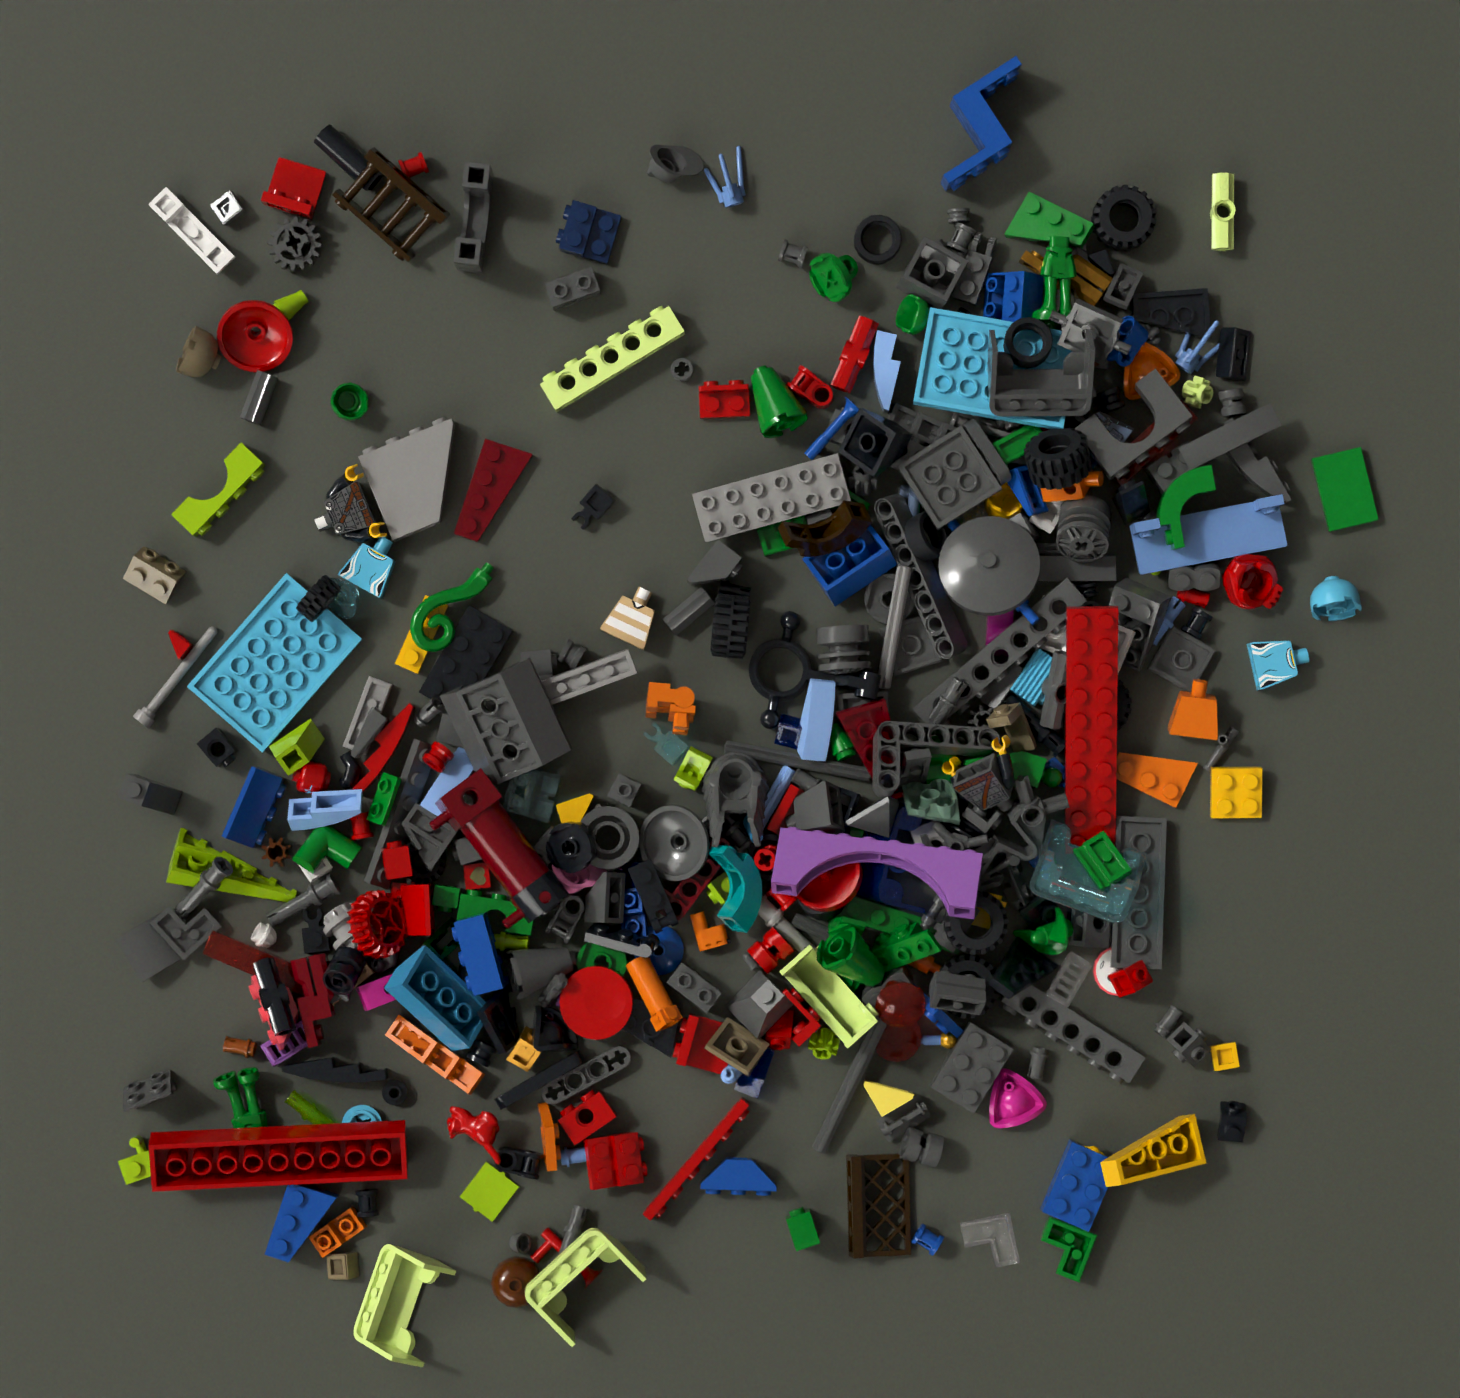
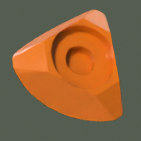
[1124,342,1180,400]

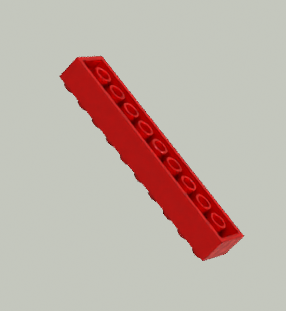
[148,1120,408,1192]

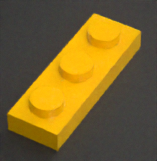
[395,595,449,674]

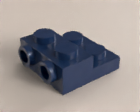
[556,200,622,265]

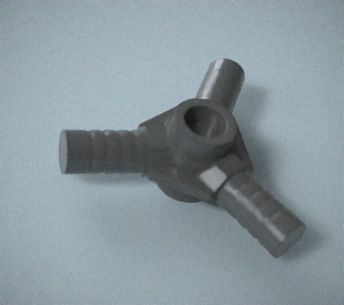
[931,821,989,851]

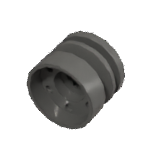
[1056,495,1112,562]
[816,625,872,674]

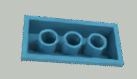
[384,945,486,1051]

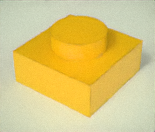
[1209,1042,1240,1071]

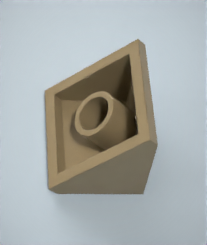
[705,1017,769,1077]

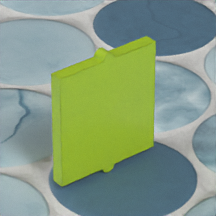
[460,1161,519,1222]

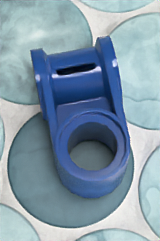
[1107,316,1148,367]

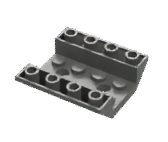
[440,657,572,785]

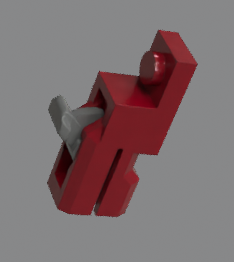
[290,952,351,1048]

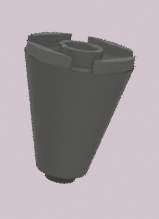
[504,947,577,1000]

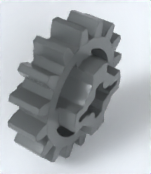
[267,216,323,272]

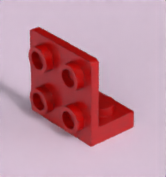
[261,157,326,220]
[782,987,821,1046]

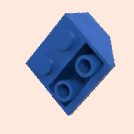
[983,271,1044,322]

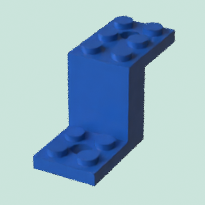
[940,56,1022,191]

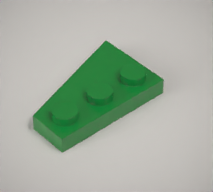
[1004,192,1095,248]

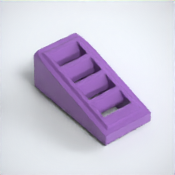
[260,1020,308,1067]

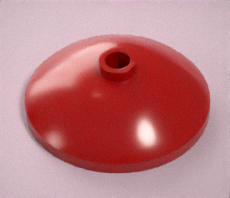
[217,300,293,372]

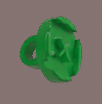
[809,253,858,302]

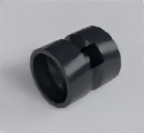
[322,947,366,995]

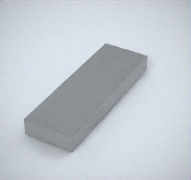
[342,676,393,755]

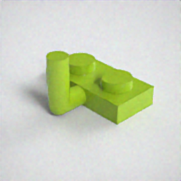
[118,1135,151,1185]

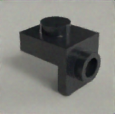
[1217,1101,1247,1142]

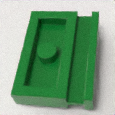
[1073,831,1132,892]

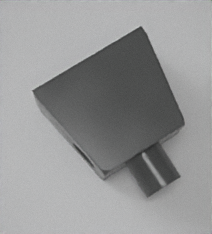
[785,781,845,834]

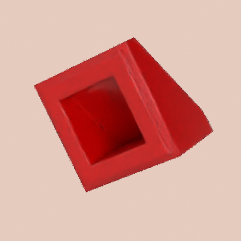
[168,630,194,660]

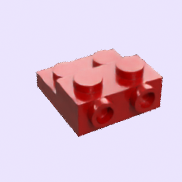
[584,1132,647,1190]

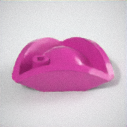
[989,1068,1047,1128]

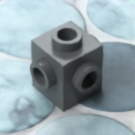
[1166,1022,1211,1067]

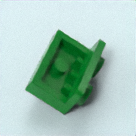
[366,772,401,826]

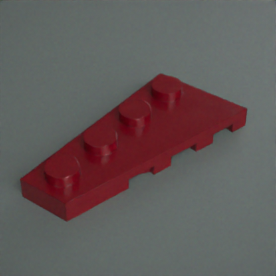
[454,439,533,542]
[835,698,903,799]

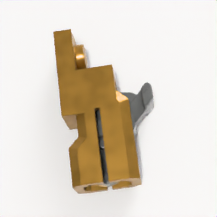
[1019,244,1113,306]

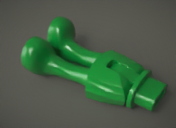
[1032,236,1076,322]
[213,1067,267,1128]

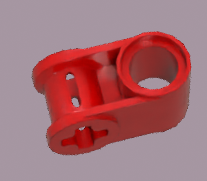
[786,365,833,409]

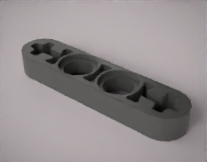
[541,1045,631,1105]

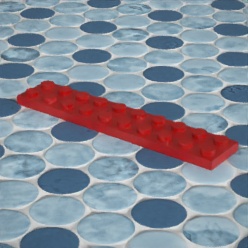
[1064,606,1118,854]

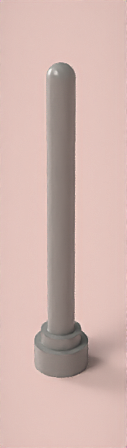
[133,626,217,729]

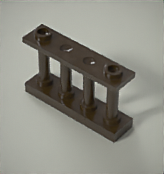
[332,147,450,262]

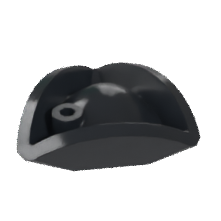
[532,1006,578,1053]

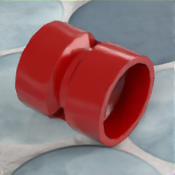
[747,927,794,974]

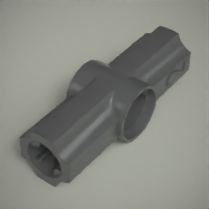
[1040,650,1066,729]

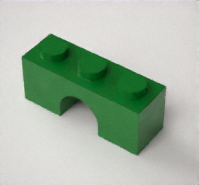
[456,889,535,936]

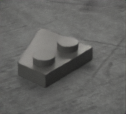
[402,803,458,871]

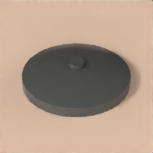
[938,516,1041,616]

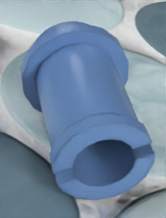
[560,1147,586,1167]

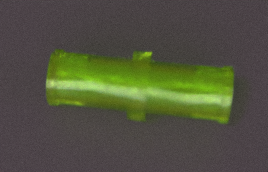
[284,1089,333,1124]

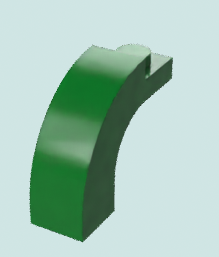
[1157,465,1216,550]

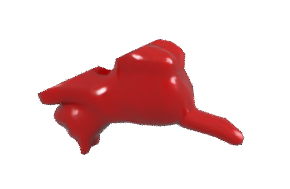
[446,1106,501,1165]

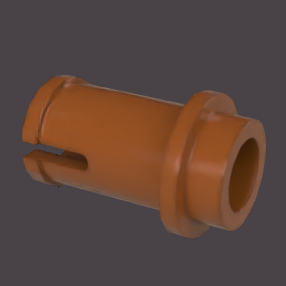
[223,1036,257,1058]

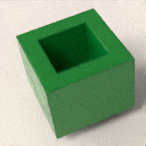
[432,884,462,913]

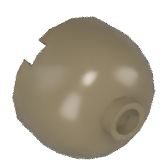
[176,326,221,377]

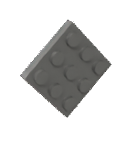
[897,425,1002,530]

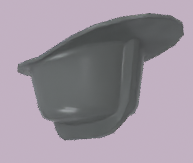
[647,145,703,183]

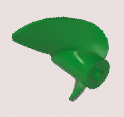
[1013,907,1073,955]

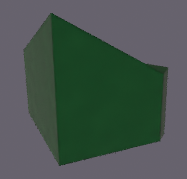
[421,917,461,977]

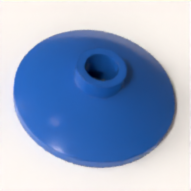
[634,926,684,975]

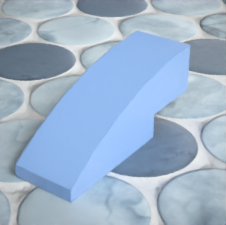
[873,330,901,413]
[797,678,835,762]
[420,747,474,816]
[287,789,363,831]

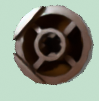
[491,1256,540,1308]

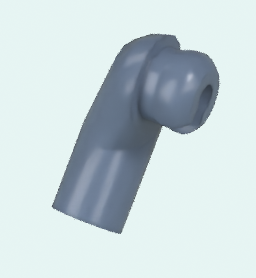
[899,485,920,516]

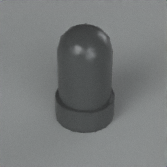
[743,953,759,971]

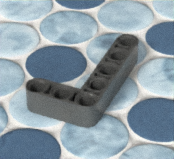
[873,721,1000,799]

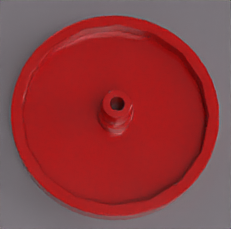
[796,863,863,912]
[559,966,633,1040]

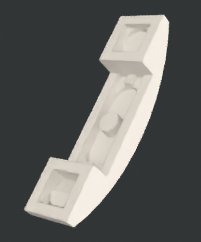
[148,187,235,275]

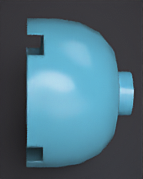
[1310,576,1362,621]

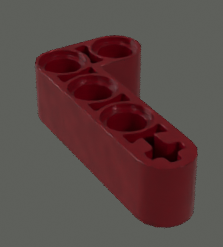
[658,838,730,920]

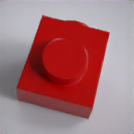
[765,1010,794,1050]

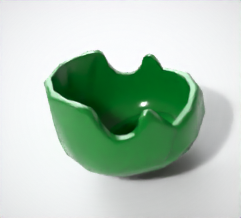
[895,294,930,335]
[330,382,369,421]

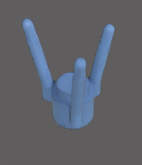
[704,146,746,208]
[1175,320,1219,374]

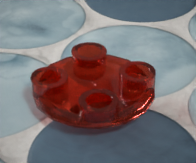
[875,980,926,1028]
[875,1012,922,1062]

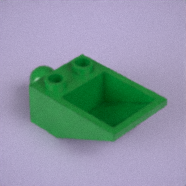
[962,751,1062,788]

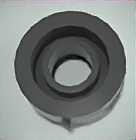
[581,804,640,872]

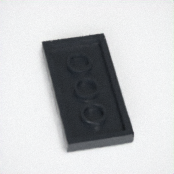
[419,605,513,707]

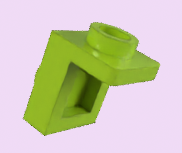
[674,746,713,791]

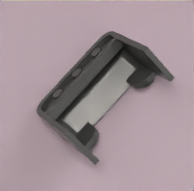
[987,329,1095,417]

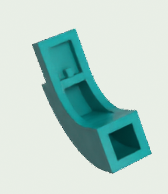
[709,844,762,933]

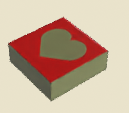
[463,863,491,890]

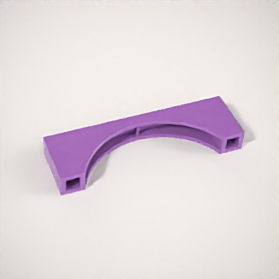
[771,827,983,919]

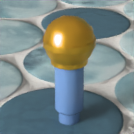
[918,1031,957,1049]

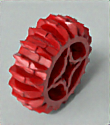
[346,890,408,959]

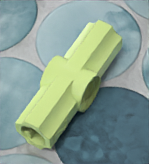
[1210,173,1236,251]

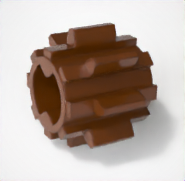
[261,837,292,867]

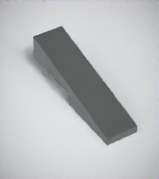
[1038,556,1117,582]

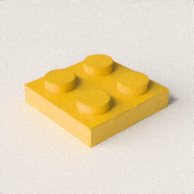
[1210,767,1262,818]

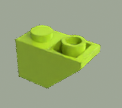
[269,718,325,776]

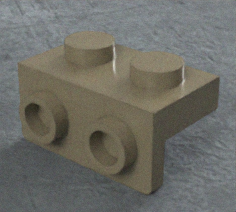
[123,547,186,604]

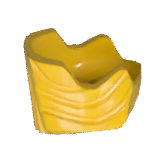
[985,483,1022,519]

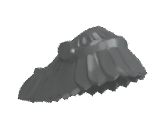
[701,752,769,848]

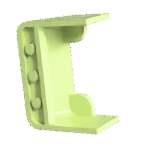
[779,945,879,1049]
[525,1228,647,1347]
[354,1244,456,1367]

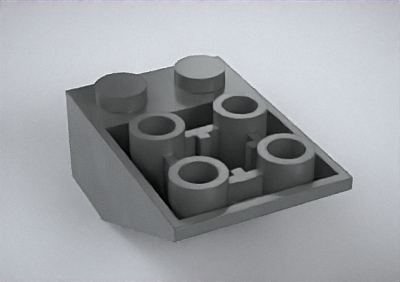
[1109,578,1171,672]

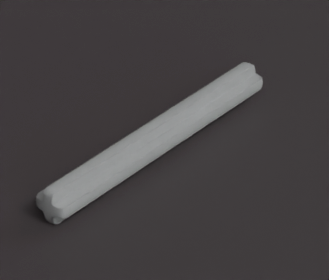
[878,565,911,689]

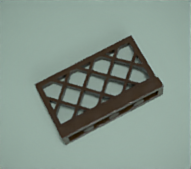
[846,1153,911,1259]

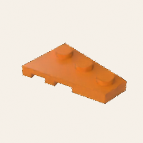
[1116,752,1198,808]

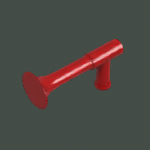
[530,1227,603,1289]

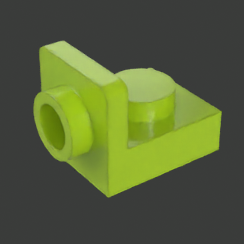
[706,872,730,905]

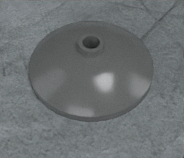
[639,805,710,881]

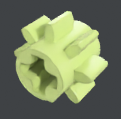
[1182,375,1213,409]

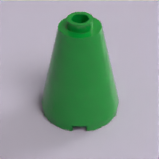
[750,365,808,438]
[816,923,884,987]

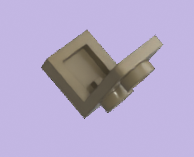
[986,703,1037,752]

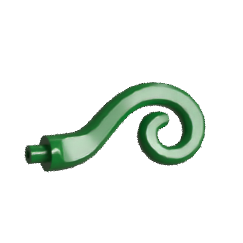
[410,562,494,652]

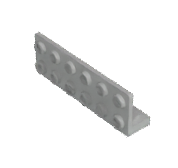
[692,453,851,542]

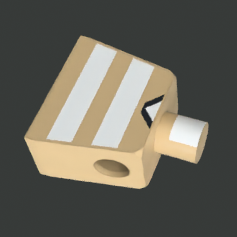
[600,587,655,650]

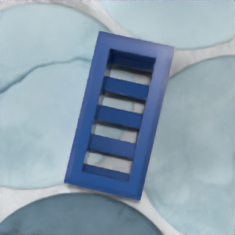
[1007,465,1048,516]

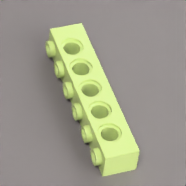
[540,306,685,412]

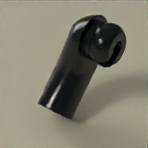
[340,751,361,790]

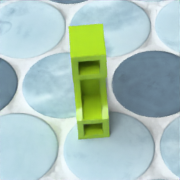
[171,442,266,537]

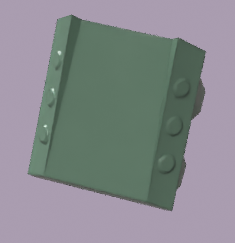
[901,779,960,825]

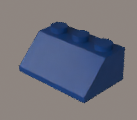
[802,524,897,606]
[222,766,287,848]

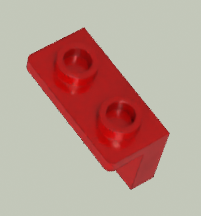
[699,380,750,419]

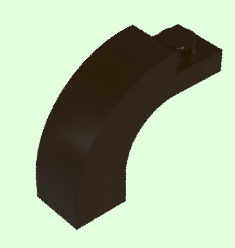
[778,500,872,557]

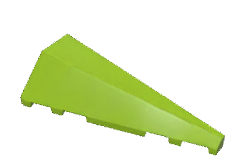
[166,828,297,902]

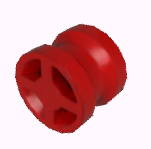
[422,741,454,773]

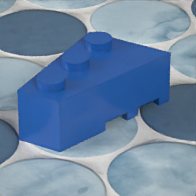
[452,912,510,996]
[264,1184,340,1262]

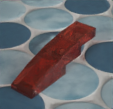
[203,930,302,994]

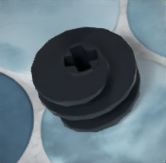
[944,816,991,849]

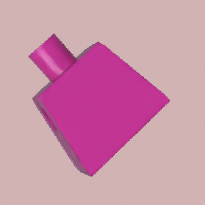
[356,973,396,1011]

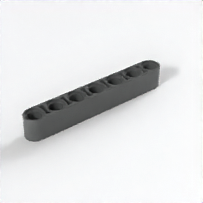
[874,494,967,659]

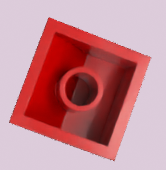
[396,883,435,936]

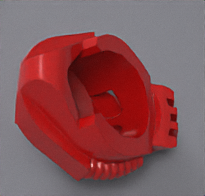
[1222,554,1283,609]

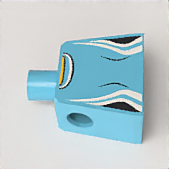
[338,537,396,599]
[1246,641,1309,690]

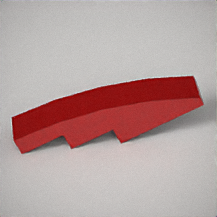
[352,703,415,794]

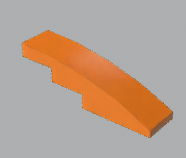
[385,1014,485,1095]

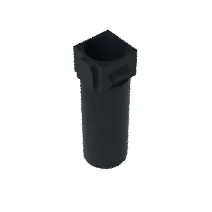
[314,124,384,191]

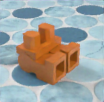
[645,682,696,735]

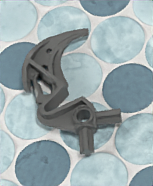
[920,775,1069,890]

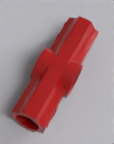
[830,315,879,394]

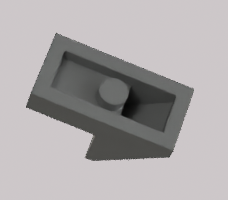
[1103,263,1143,310]

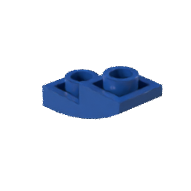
[621,888,648,937]

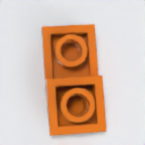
[308,1206,367,1258]

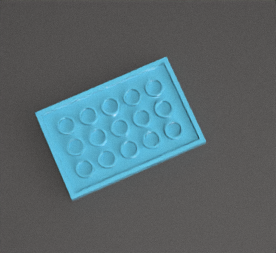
[913,307,1073,429]
[187,573,363,753]

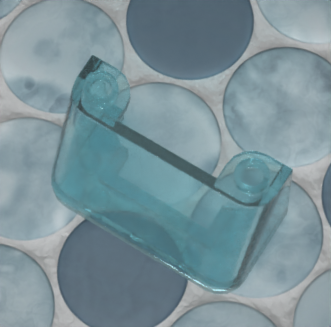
[1029,819,1147,923]

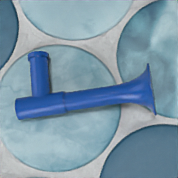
[804,397,859,460]

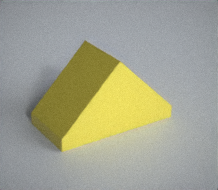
[863,1079,914,1117]

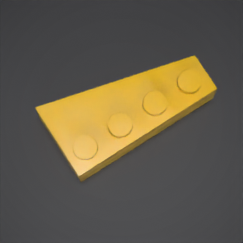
[1100,1114,1206,1187]

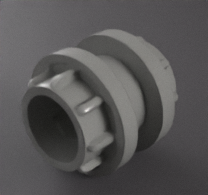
[323,902,361,952]

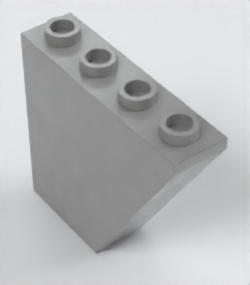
[358,417,455,542]

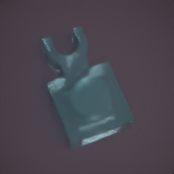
[643,722,689,766]

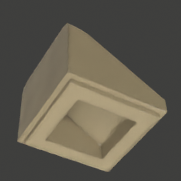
[326,1252,359,1280]

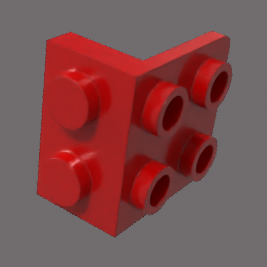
[672,1013,728,1074]

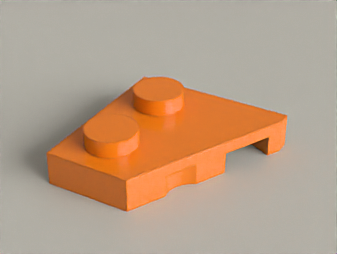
[538,1102,561,1172]

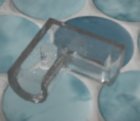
[960,1212,1020,1268]

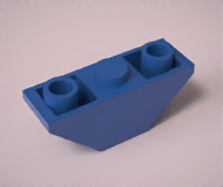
[700,1157,777,1196]

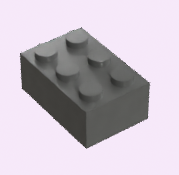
[929,1021,1013,1114]

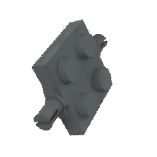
[1049,298,1132,365]

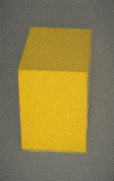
[556,793,594,823]

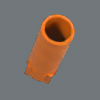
[626,957,683,1032]

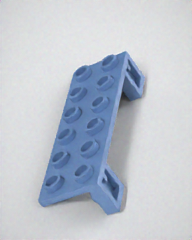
[1129,494,1287,575]

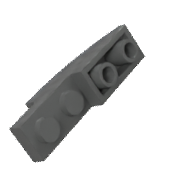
[1221,418,1292,504]

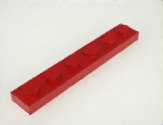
[643,1097,750,1221]

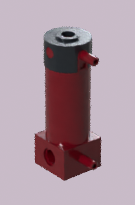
[429,768,569,929]

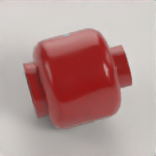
[292,761,331,795]

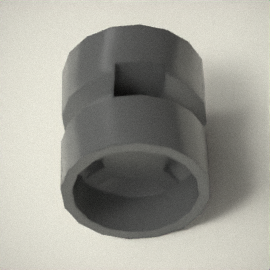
[900,1127,944,1168]

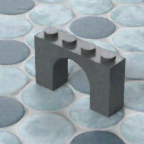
[453,161,494,274]
[1075,368,1192,481]

